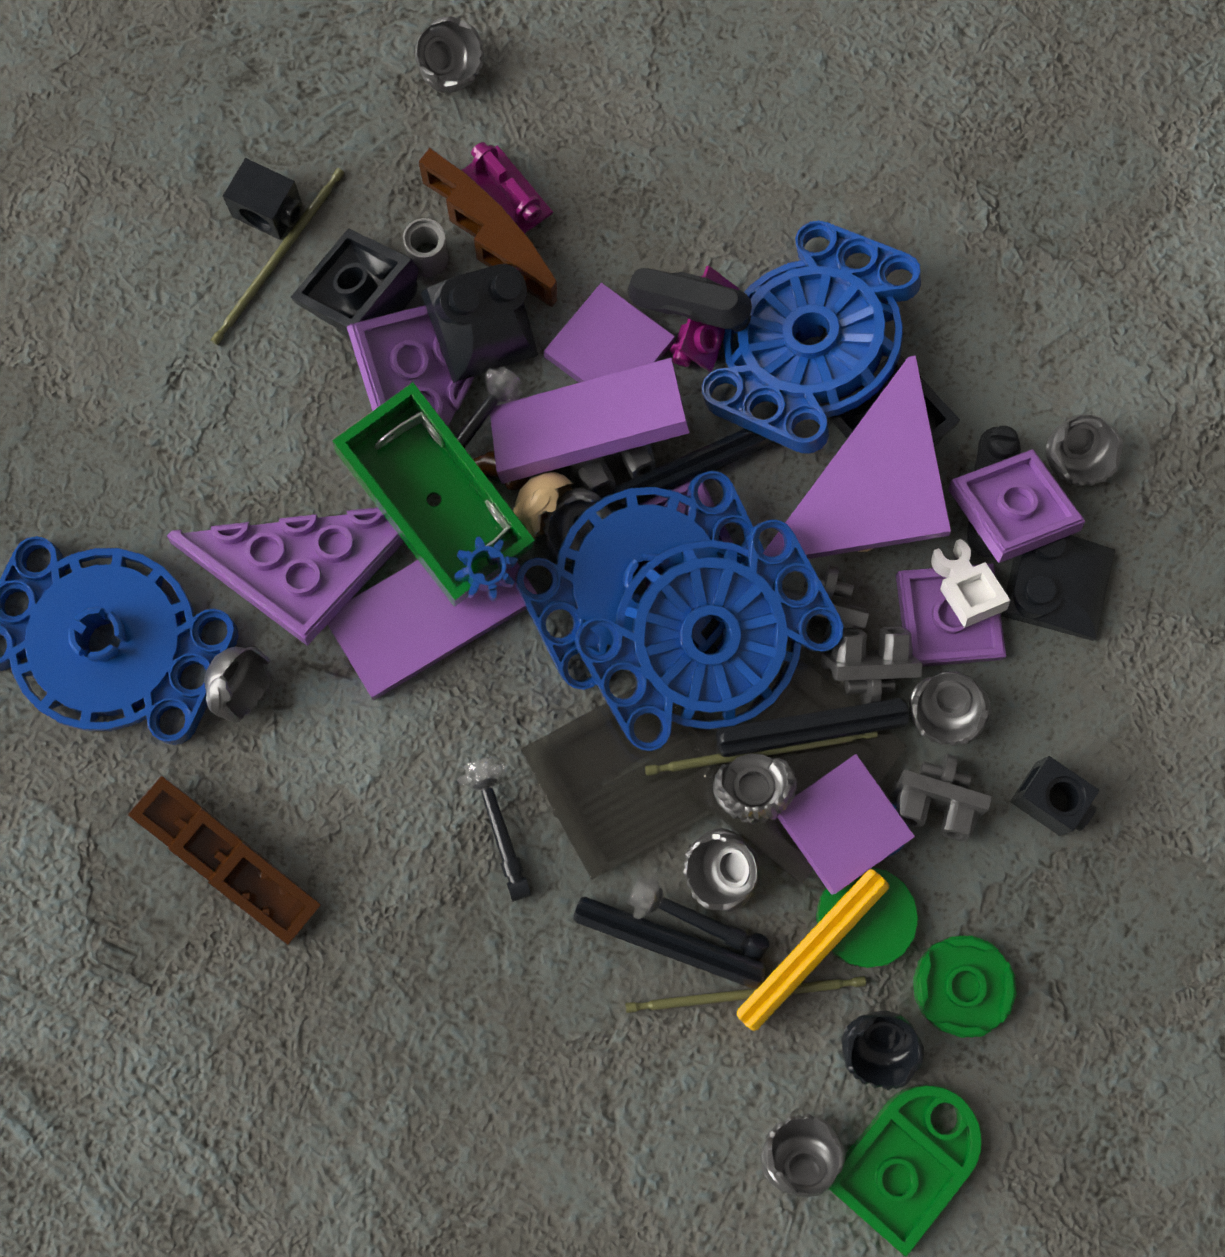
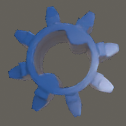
[454,536,517,601]

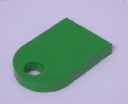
[828,1085,981,1257]

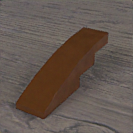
[419,148,557,307]
[128,775,321,945]

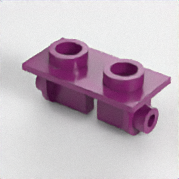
[461,142,553,234]
[670,266,740,372]

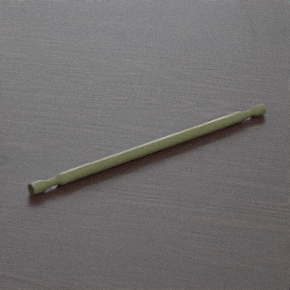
[210,168,345,346]
[645,732,878,776]
[625,976,866,1013]

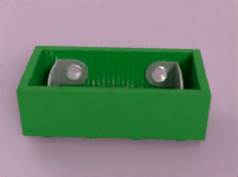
[332,382,535,607]

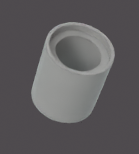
[403,218,449,277]

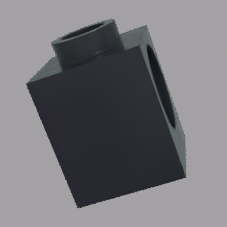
[223,158,302,240]
[1010,756,1100,836]

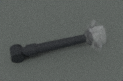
[456,366,523,449]
[457,756,532,902]
[627,872,770,961]

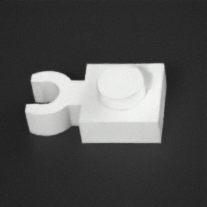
[931,539,1011,628]

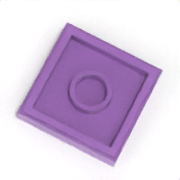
[544,283,675,383]
[948,449,1085,563]
[896,563,1006,667]
[777,754,915,895]

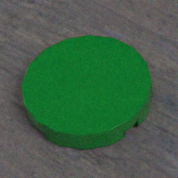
[816,867,918,968]
[913,936,1016,1038]

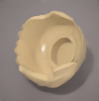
[512,472,573,538]

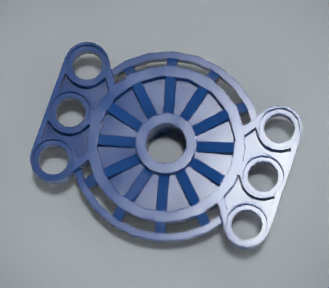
[702,220,921,454]
[515,471,765,690]
[575,520,844,751]
[0,536,239,745]

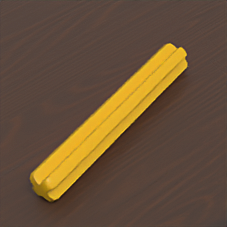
[737,869,889,1031]

